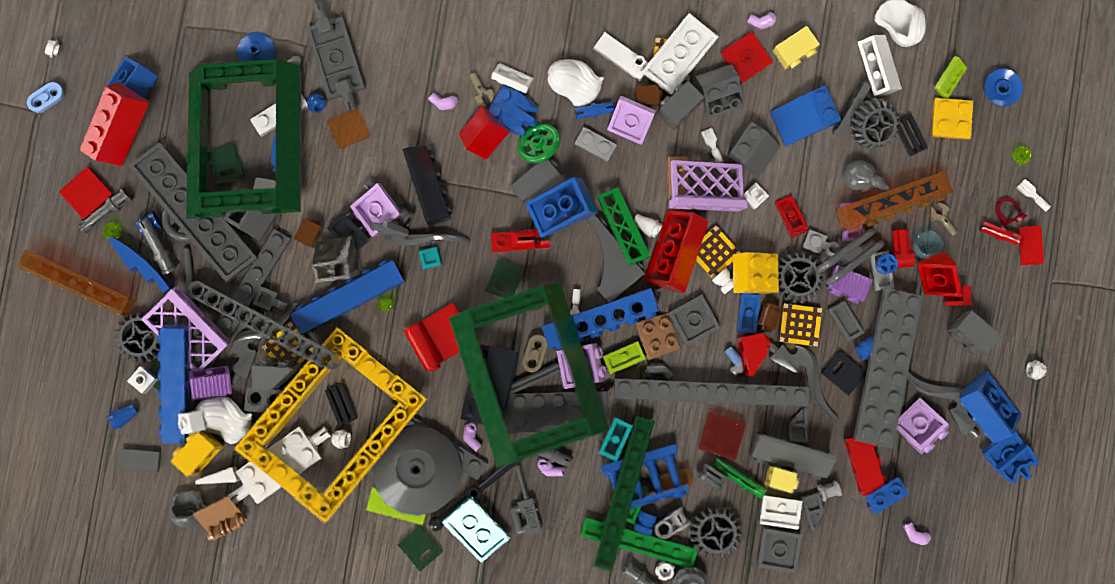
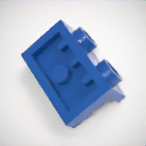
[866,478,909,514]

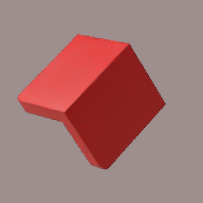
[942,286,971,307]

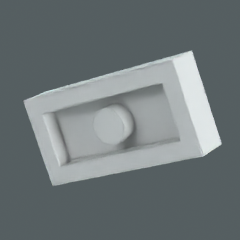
[491,63,534,93]

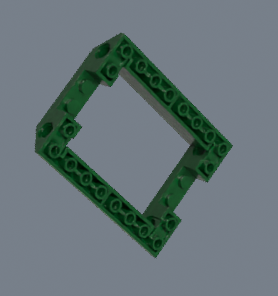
[186,59,301,219]
[449,282,609,467]

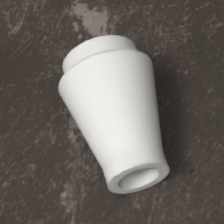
[634,214,662,238]

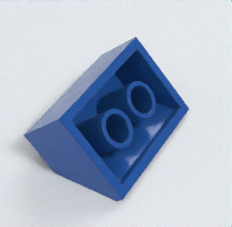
[959,370,1022,444]

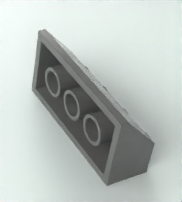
[749,433,837,480]

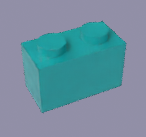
[599,418,632,461]

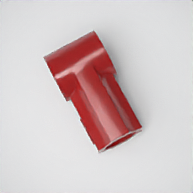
[892,229,915,268]

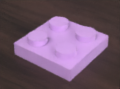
[607,96,656,145]

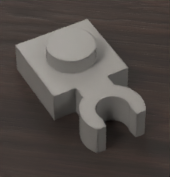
[802,230,839,257]

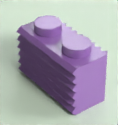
[826,265,873,304]
[189,366,232,400]

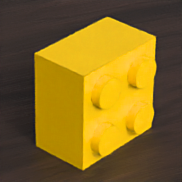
[733,252,779,294]
[171,431,224,477]

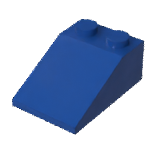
[770,85,841,147]
[526,177,598,238]

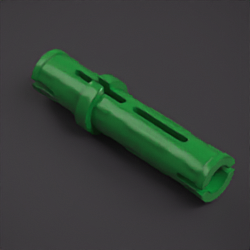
[712,457,767,499]

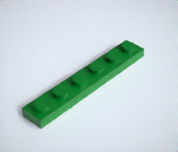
[580,517,698,567]

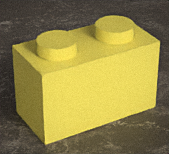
[773,26,820,70]
[764,466,799,493]

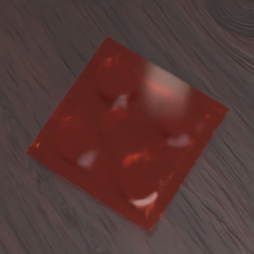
[698,412,746,460]

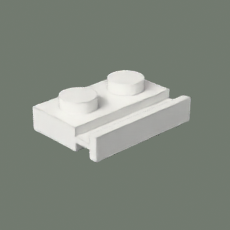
[759,495,802,529]

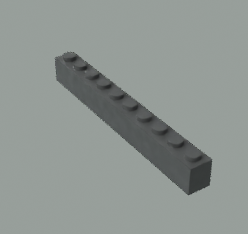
[613,379,810,407]

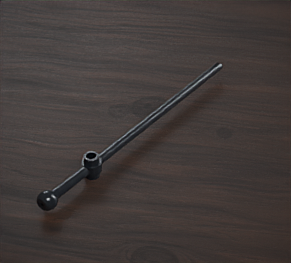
[428,381,614,532]

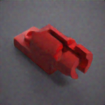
[491,229,550,253]

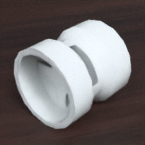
[712,268,734,295]

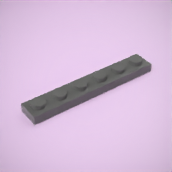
[380,402,488,481]

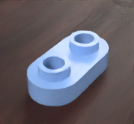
[27,82,64,113]

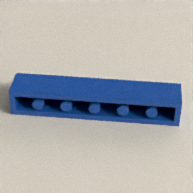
[290,259,405,336]
[158,325,190,444]

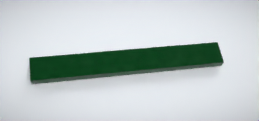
[593,415,655,572]

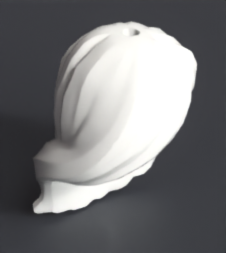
[875,0,926,47]
[548,59,604,108]
[195,396,252,444]

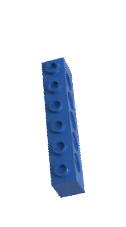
[542,289,660,351]

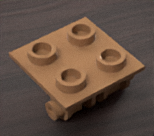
[636,313,681,360]
[193,496,247,541]

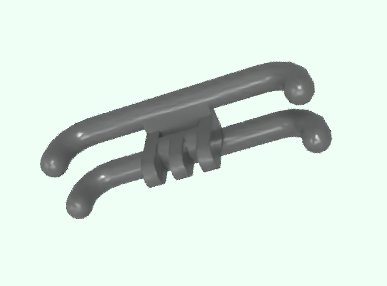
[816,227,884,285]

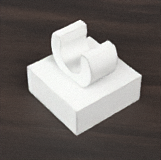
[744,183,769,210]

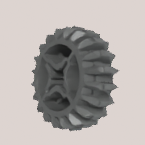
[850,98,901,150]
[778,252,825,303]
[114,311,161,363]
[690,506,743,560]

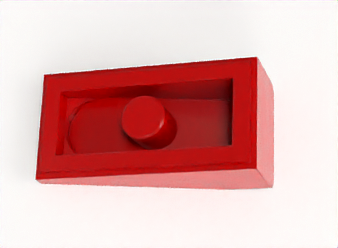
[774,195,808,239]

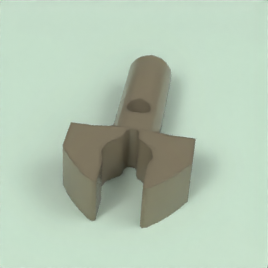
[469,72,494,107]
[929,203,957,236]

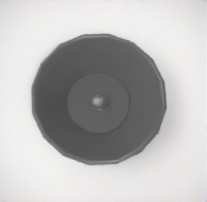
[372,426,462,516]

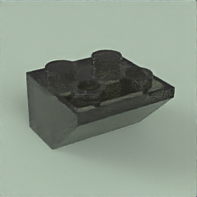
[312,236,360,283]

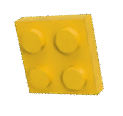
[931,98,973,140]

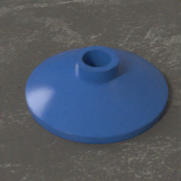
[237,33,275,62]
[984,69,1023,107]

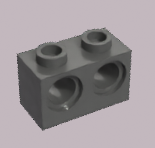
[244,386,284,412]

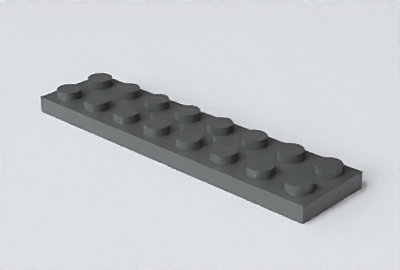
[128,142,257,283]
[853,288,923,449]

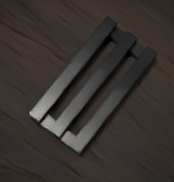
[897,114,928,157]
[325,383,357,426]

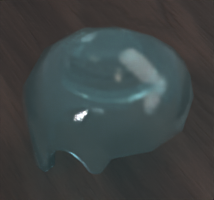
[912,230,944,260]

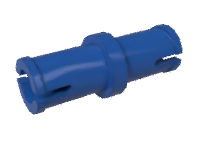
[574,101,614,120]

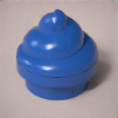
[307,94,326,113]

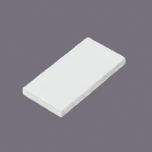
[642,13,718,96]

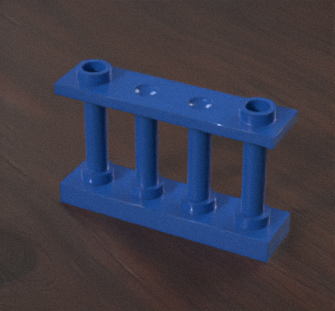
[601,444,689,513]

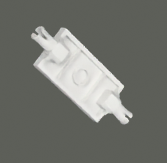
[229,426,331,504]

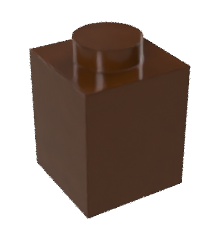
[635,85,663,108]
[294,218,324,249]

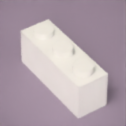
[858,35,902,96]

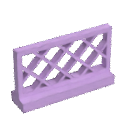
[669,160,748,212]
[141,286,232,371]

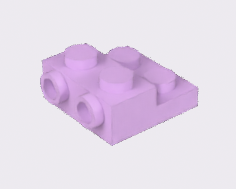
[350,183,403,237]
[556,343,607,389]
[897,398,949,454]

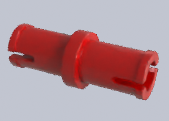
[980,220,1021,246]

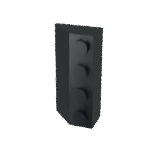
[402,145,453,227]
[460,344,519,425]

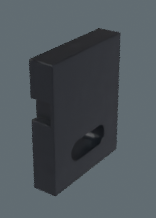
[821,351,867,396]

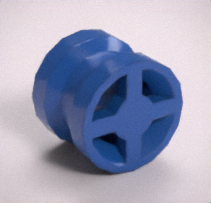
[875,254,898,275]

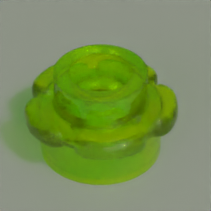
[1012,146,1031,165]
[102,222,121,241]
[376,298,395,311]

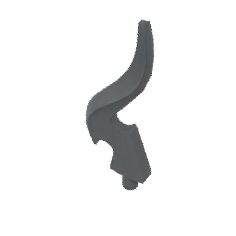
[370,220,470,245]
[229,302,297,384]
[768,342,838,421]
[907,372,980,439]

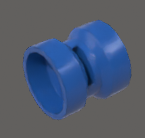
[135,211,162,237]
[633,511,658,536]

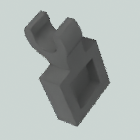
[253,286,290,311]

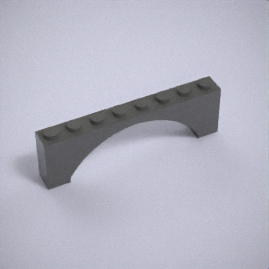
[510,159,645,303]

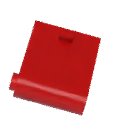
[403,303,460,373]

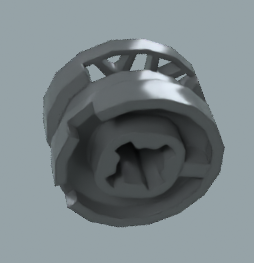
[697,463,728,491]

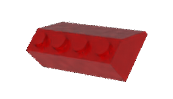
[80,82,150,166]
[644,210,709,293]

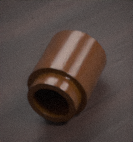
[758,303,781,333]

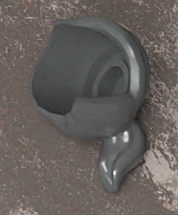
[843,160,890,192]

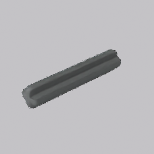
[510,363,561,394]

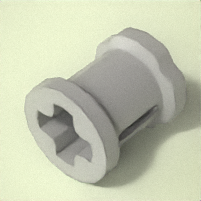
[817,480,842,502]

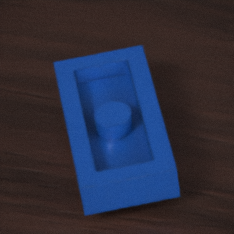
[737,293,761,334]

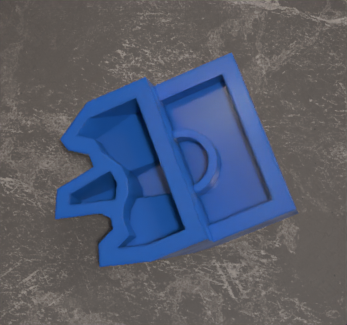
[488,85,539,136]
[981,431,1039,483]

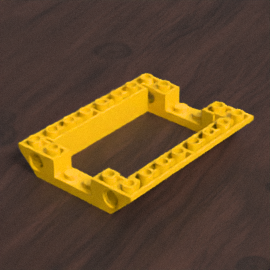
[234,328,427,523]

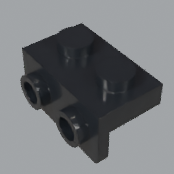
[327,211,370,255]

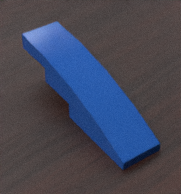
[108,237,173,294]

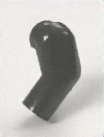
[644,363,674,381]

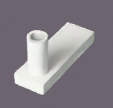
[594,33,648,81]

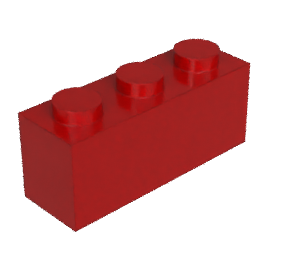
[844,436,887,496]

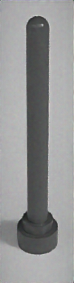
[182,247,202,338]

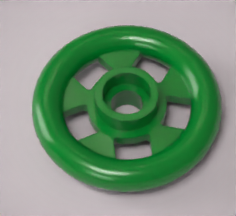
[517,124,561,163]

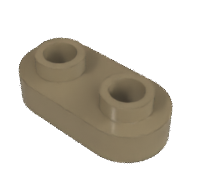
[522,335,548,372]

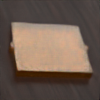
[327,109,370,150]

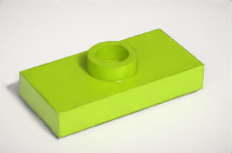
[934,56,967,99]

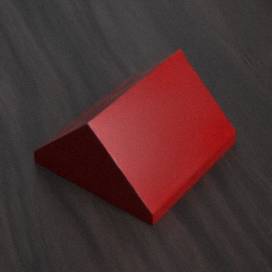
[459,106,510,160]
[918,251,963,297]

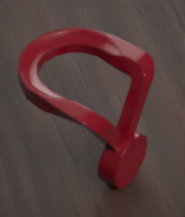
[995,198,1027,225]

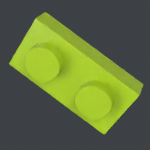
[603,341,646,375]

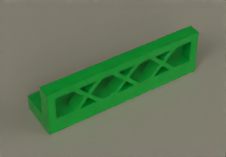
[597,187,650,266]

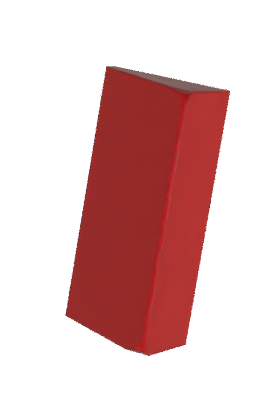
[1018,226,1044,266]

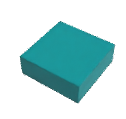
[419,246,442,270]

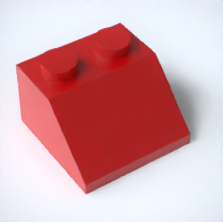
[737,333,770,377]

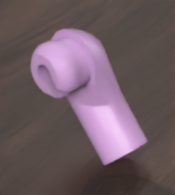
[747,13,776,29]
[428,92,458,110]
[463,422,482,451]
[537,458,565,476]
[903,522,931,545]

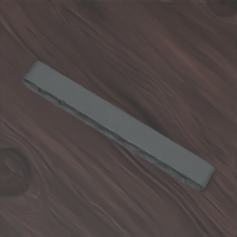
[188,281,340,370]

